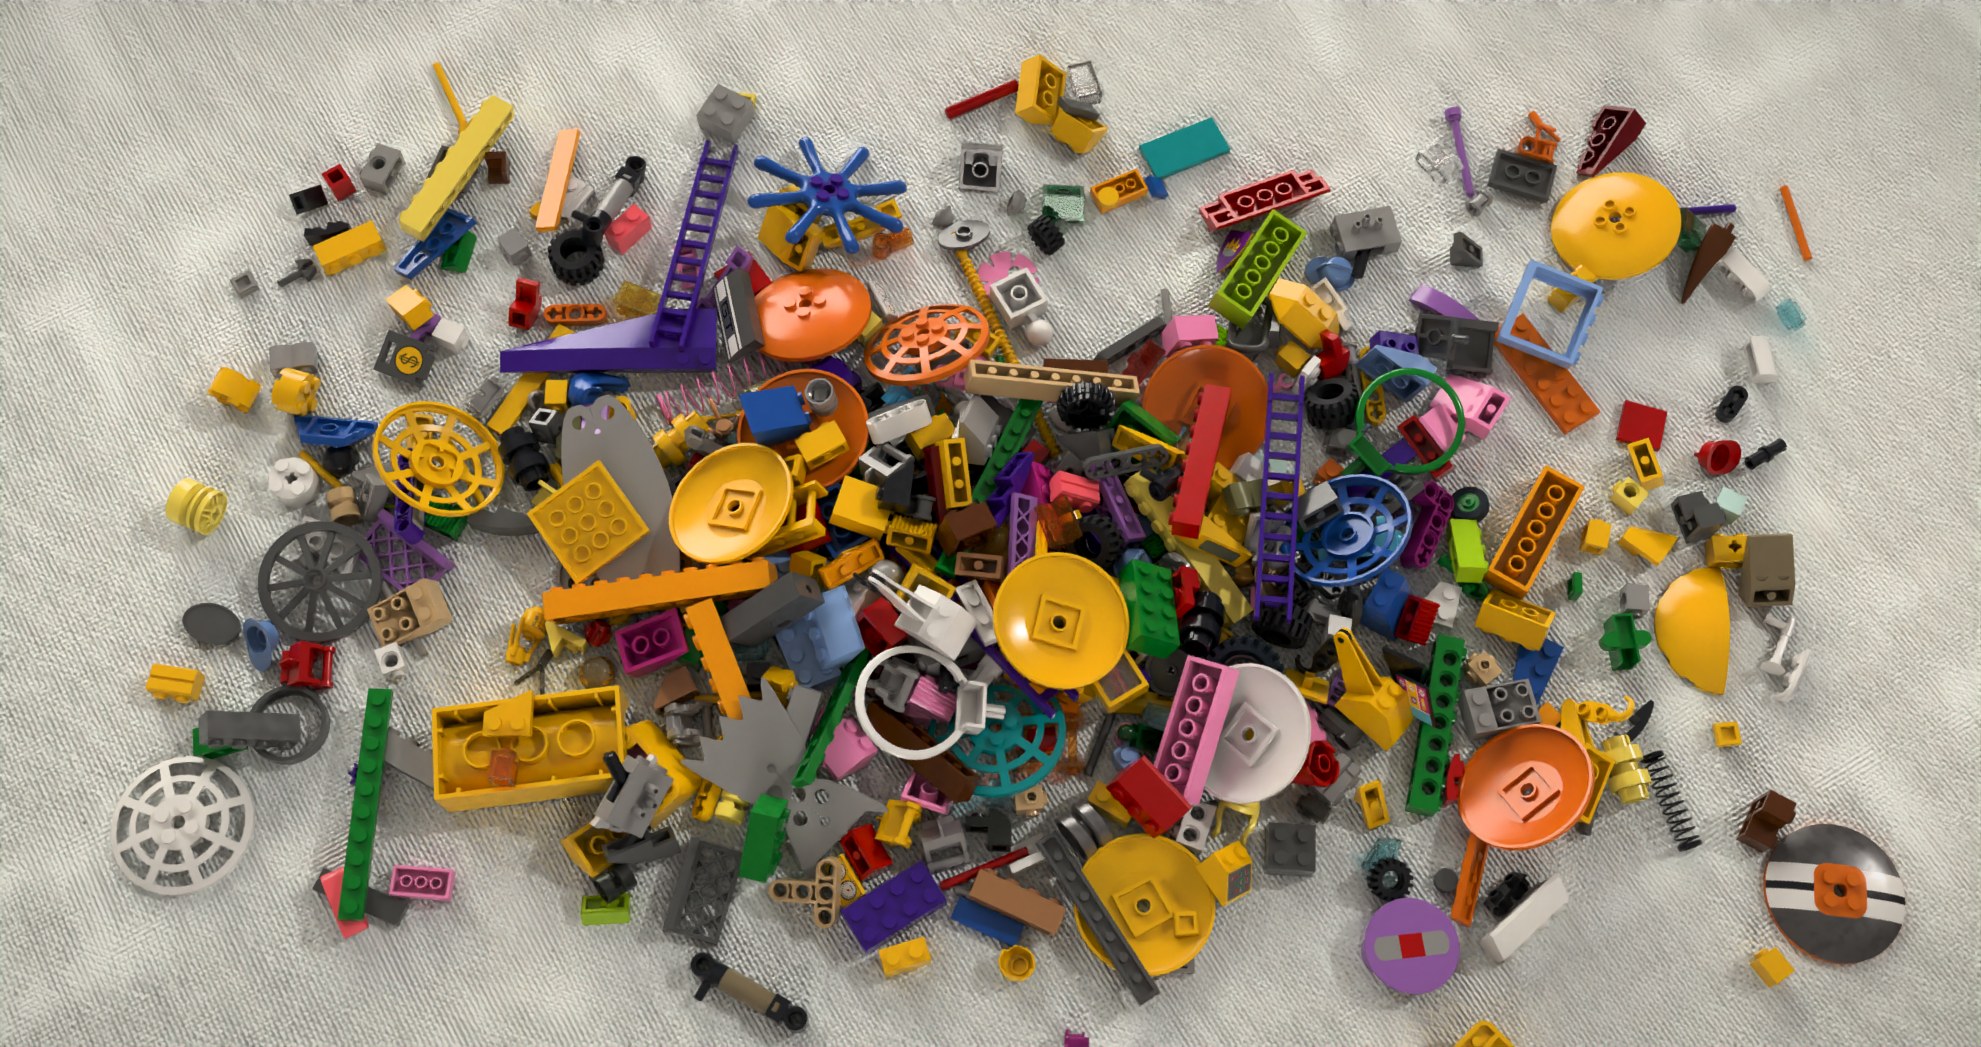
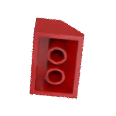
[1105,755,1192,839]

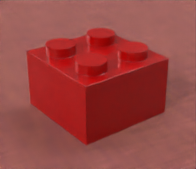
[856,596,909,657]

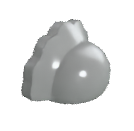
[1007,189,1027,215]
[932,205,954,227]
[527,389,545,414]

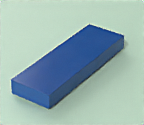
[950,896,1025,947]

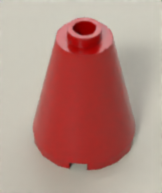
[1291,740,1340,787]

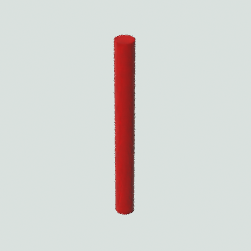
[939,846,1029,891]

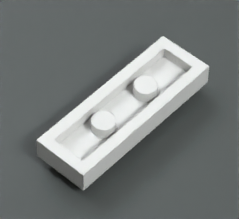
[955,579,997,647]

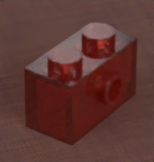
[1121,338,1166,386]

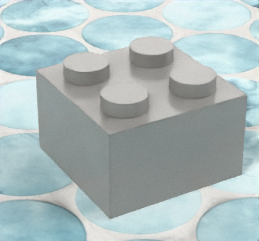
[696,84,756,145]

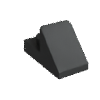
[1450,231,1483,267]

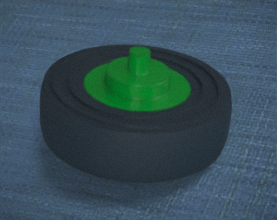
[1451,487,1490,523]

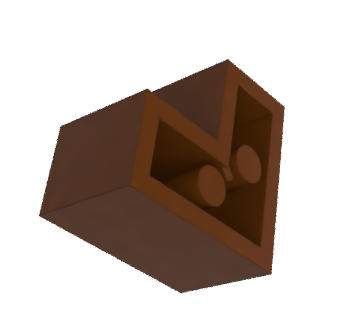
[1736,790,1797,853]

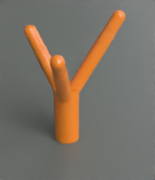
[1528,111,1560,142]

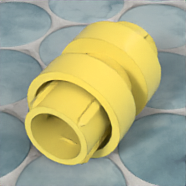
[1601,735,1652,805]

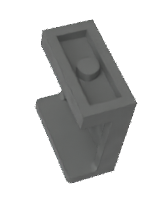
[1446,318,1499,378]

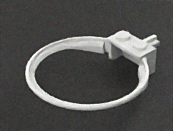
[855,645,1006,760]

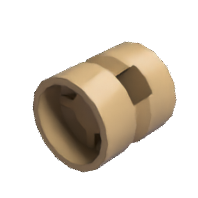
[326,486,361,526]

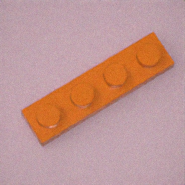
[1450,832,1489,927]

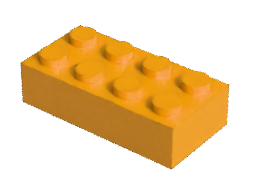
[1090,168,1148,214]

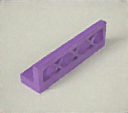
[1082,461,1146,548]
[1007,492,1038,576]

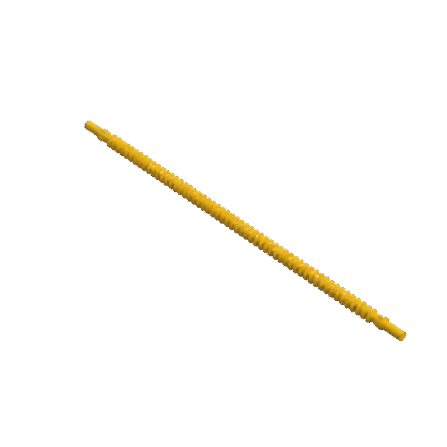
[952,232,1107,569]

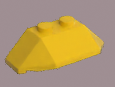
[1267,279,1340,349]

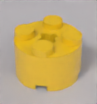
[207,367,262,414]
[271,368,321,416]

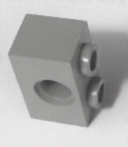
[359,143,405,195]

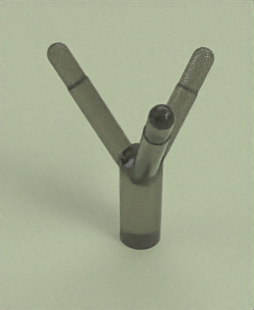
[514,649,553,695]

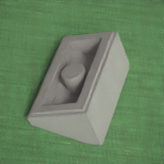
[357,473,389,522]

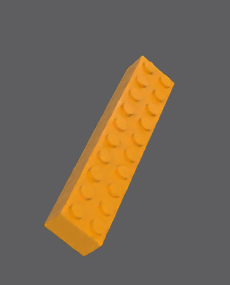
[542,557,778,625]

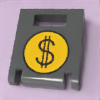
[373,330,438,389]

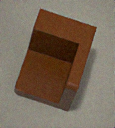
[485,151,510,184]

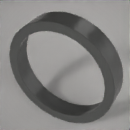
[250,685,330,765]

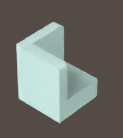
[1715,487,1747,523]

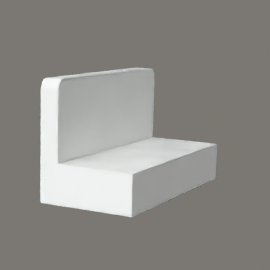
[1001,833,1046,878]

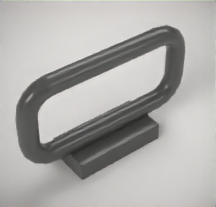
[1226,297,1281,354]

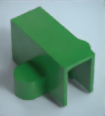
[1599,613,1652,671]

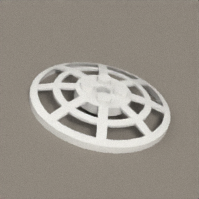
[110,756,255,896]

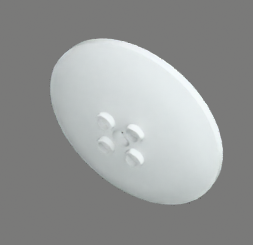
[1204,663,1311,804]

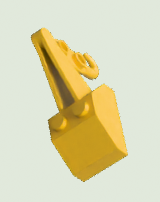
[1561,696,1635,824]

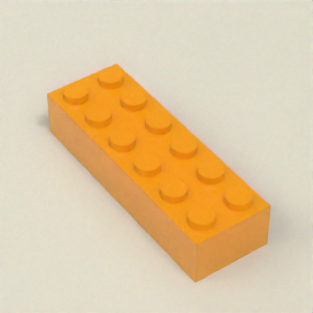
[1483,465,1585,599]
[683,598,751,720]

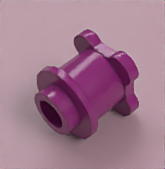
[1064,1029,1089,1047]

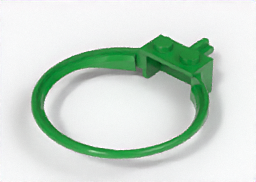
[1340,368,1465,477]

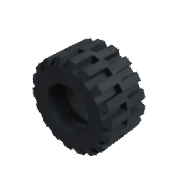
[548,227,605,286]
[1304,378,1359,430]
[1062,514,1124,570]
[1251,603,1314,649]

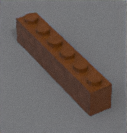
[866,700,981,803]

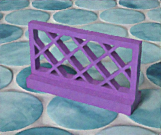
[358,509,456,591]

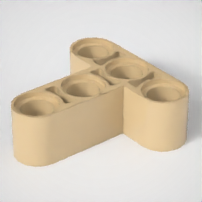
[768,856,842,929]

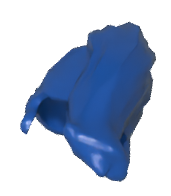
[567,372,631,406]

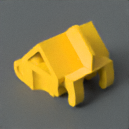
[875,799,922,849]

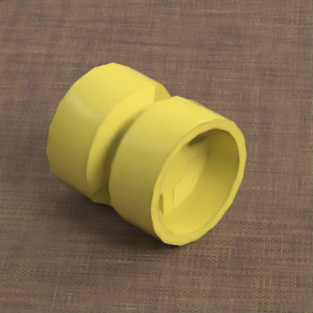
[714,789,750,826]

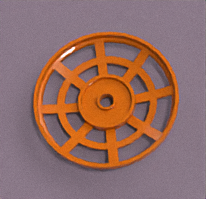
[864,304,990,386]

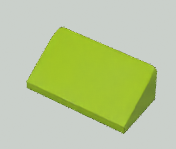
[580,893,630,926]

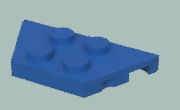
[294,415,378,448]

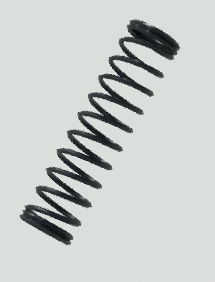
[1640,750,1703,852]

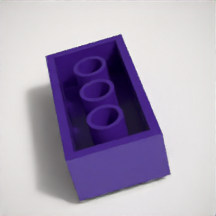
[841,860,947,956]

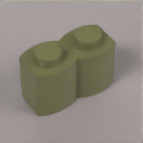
[1222,479,1274,517]

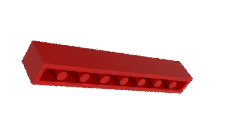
[1168,384,1232,539]

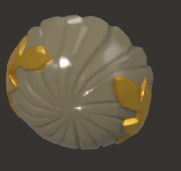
[579,656,615,689]

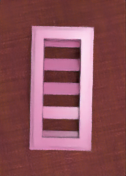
[674,246,703,290]

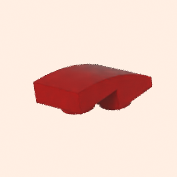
[1442,754,1465,805]

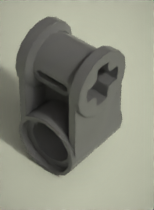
[898,495,936,521]

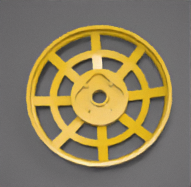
[372,401,505,517]

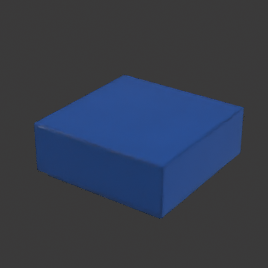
[1144,176,1169,200]

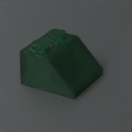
[1042,184,1085,223]

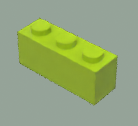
[1446,519,1488,583]

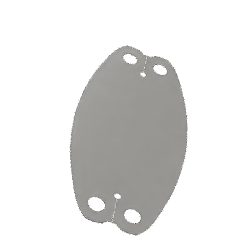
[561,395,680,583]

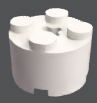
[268,458,321,508]

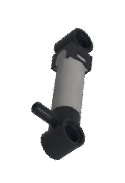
[571,156,646,246]

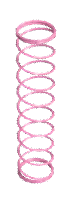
[656,352,814,426]

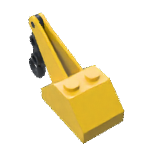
[1295,627,1414,752]

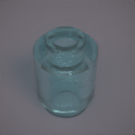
[1776,298,1807,331]

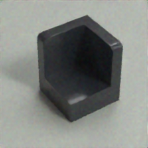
[289,184,328,214]

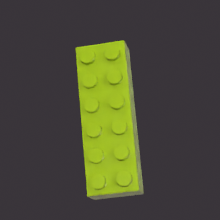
[1207,209,1307,330]

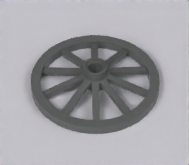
[258,521,383,643]

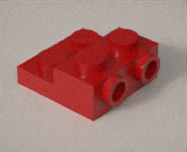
[1172,565,1200,621]

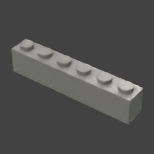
[750,684,825,811]

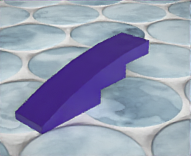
[1335,438,1417,509]
[986,451,1034,528]

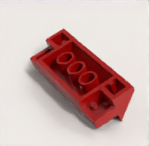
[1199,169,1331,232]

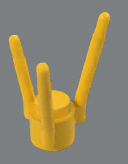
[504,615,542,666]

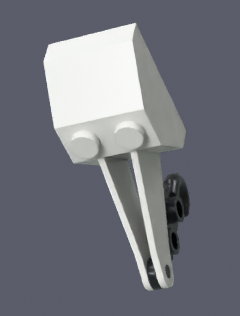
[853,569,978,661]

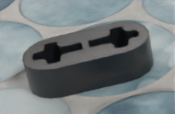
[1715,386,1748,423]

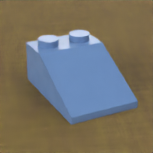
[1355,345,1438,403]

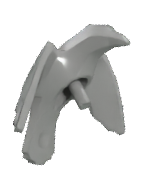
[1248,518,1301,569]

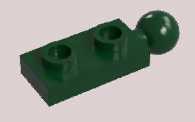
[1117,723,1164,753]

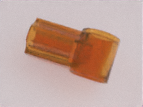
[872,227,914,260]

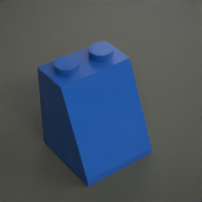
[739,385,812,448]
[1360,568,1411,643]

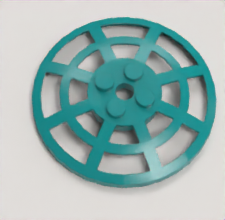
[928,673,1067,798]

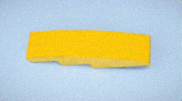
[1111,425,1188,471]

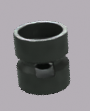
[592,863,637,904]

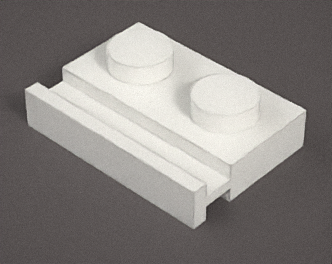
[561,174,595,222]

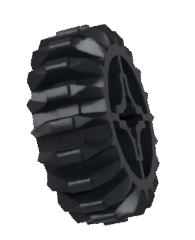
[1057,380,1116,432]

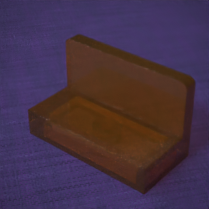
[1034,496,1083,549]

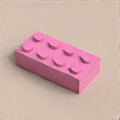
[389,865,456,902]

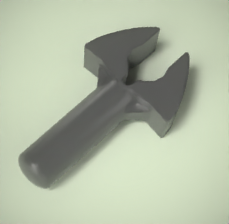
[277,259,317,287]

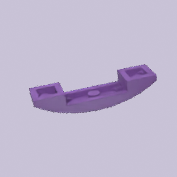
[696,245,754,317]
[1408,284,1479,320]

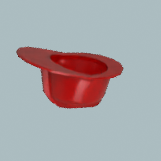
[1694,440,1741,475]

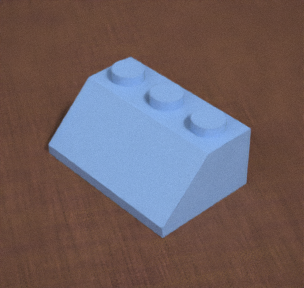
[803,585,865,669]

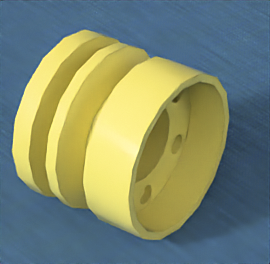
[165,478,227,535]

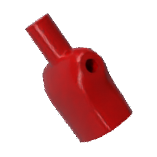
[1015,727,1057,753]

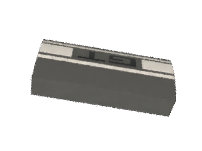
[713,268,765,364]

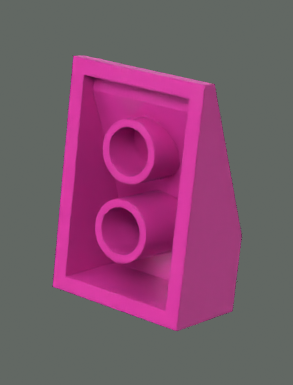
[614,608,689,678]

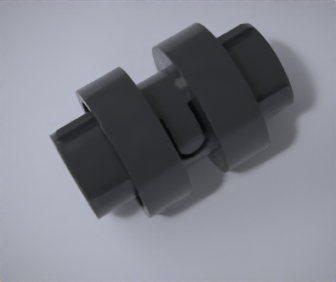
[498,426,550,492]
[1179,591,1226,657]

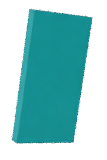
[1139,117,1230,180]

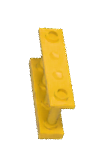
[746,480,828,561]

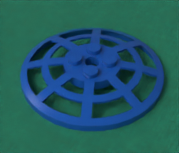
[1280,474,1413,587]

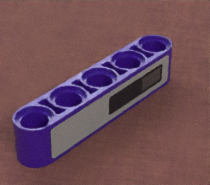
[394,448,426,545]

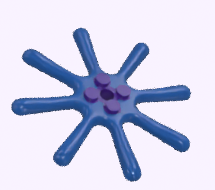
[747,137,907,254]

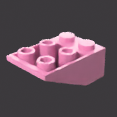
[1428,374,1511,440]

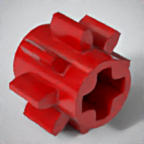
[583,619,613,647]

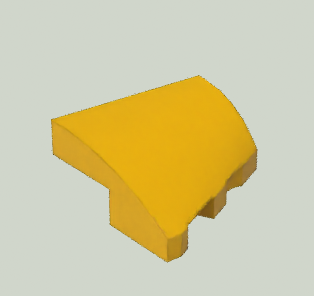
[1617,526,1678,567]

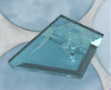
[1361,838,1401,870]

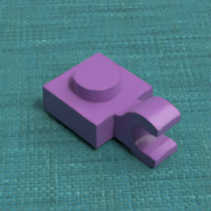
[410,313,441,343]

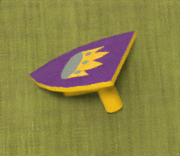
[1216,230,1254,274]

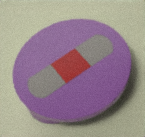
[1361,898,1460,994]

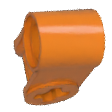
[1515,136,1558,164]

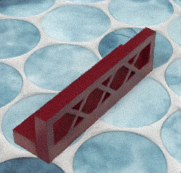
[923,446,959,538]

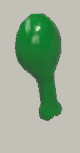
[1437,554,1489,601]

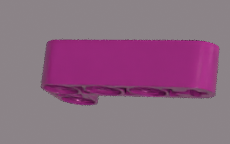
[1400,481,1454,569]

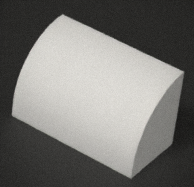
[1743,336,1779,384]

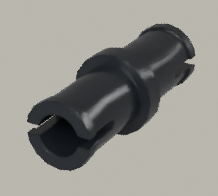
[1744,438,1787,470]

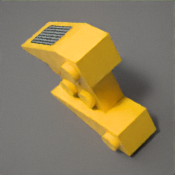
[1169,461,1256,568]

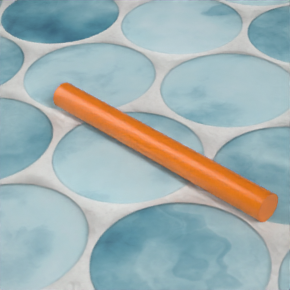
[1780,185,1812,261]

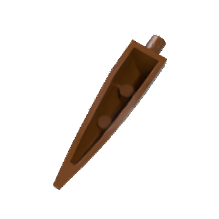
[1681,223,1736,304]

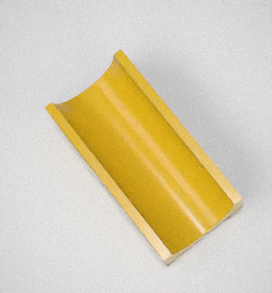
[432,685,630,813]

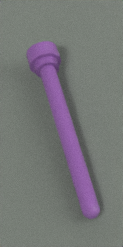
[1444,107,1474,198]

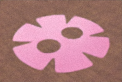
[977,251,1039,304]

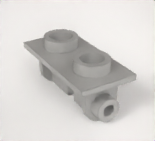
[466,375,507,419]

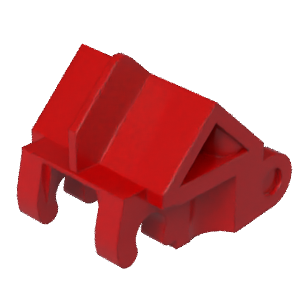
[279,641,336,690]

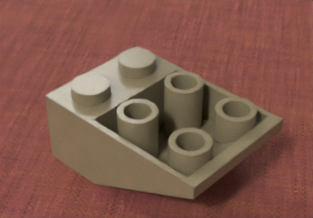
[1738,533,1795,607]

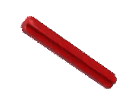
[945,80,1019,119]

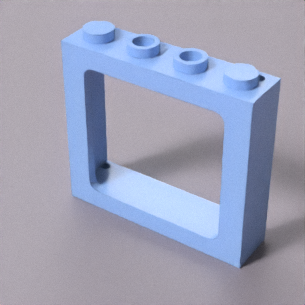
[1496,259,1604,369]

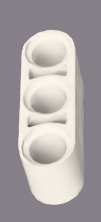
[1714,247,1771,304]
[866,399,932,444]

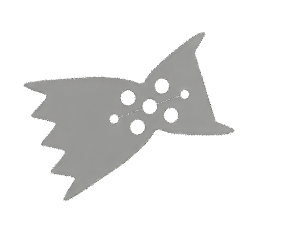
[681,677,888,879]

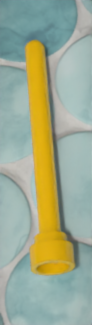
[433,62,469,134]

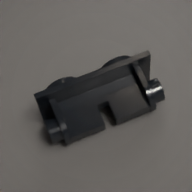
[1483,872,1530,917]

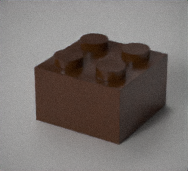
[936,501,997,558]

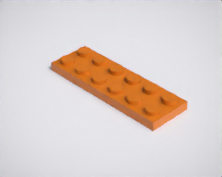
[1494,314,1601,435]

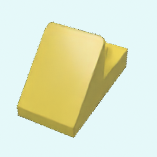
[545,621,590,659]

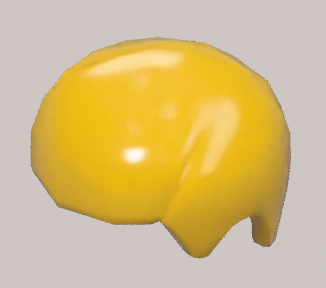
[998,945,1036,982]

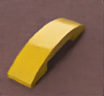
[822,199,902,249]

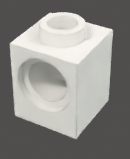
[374,642,410,681]

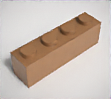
[966,868,1067,937]

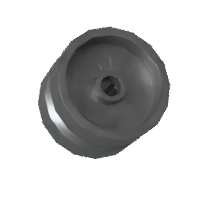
[1055,799,1113,860]

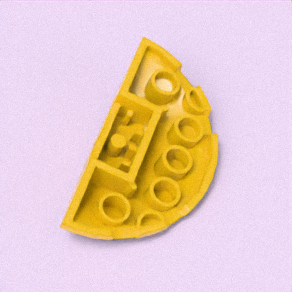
[1654,567,1730,695]

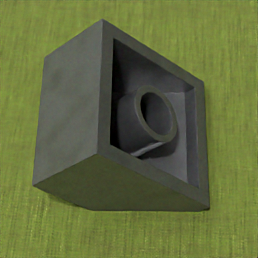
[958,142,1003,192]

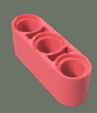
[320,866,369,939]

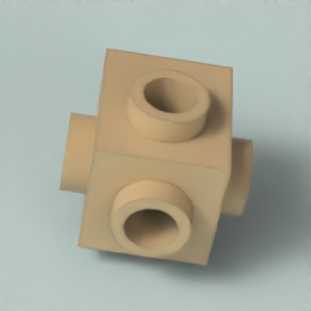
[1463,651,1503,688]
[1014,785,1048,818]

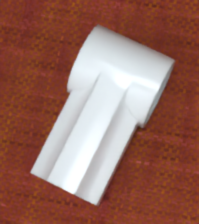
[968,654,1004,688]

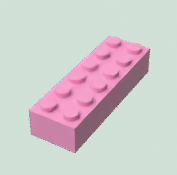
[1154,655,1240,805]

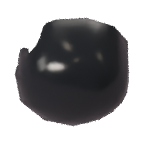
[322,445,360,477]

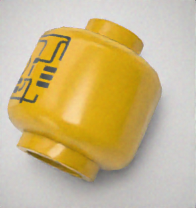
[518,606,547,642]

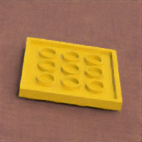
[526,460,651,584]

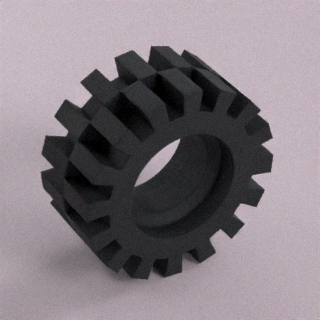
[1027,215,1065,256]
[1275,567,1315,608]
[1367,857,1414,902]

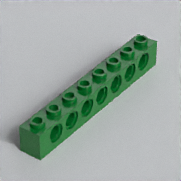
[1405,634,1467,818]

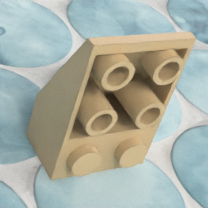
[367,578,453,647]

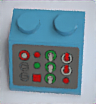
[881,366,941,409]

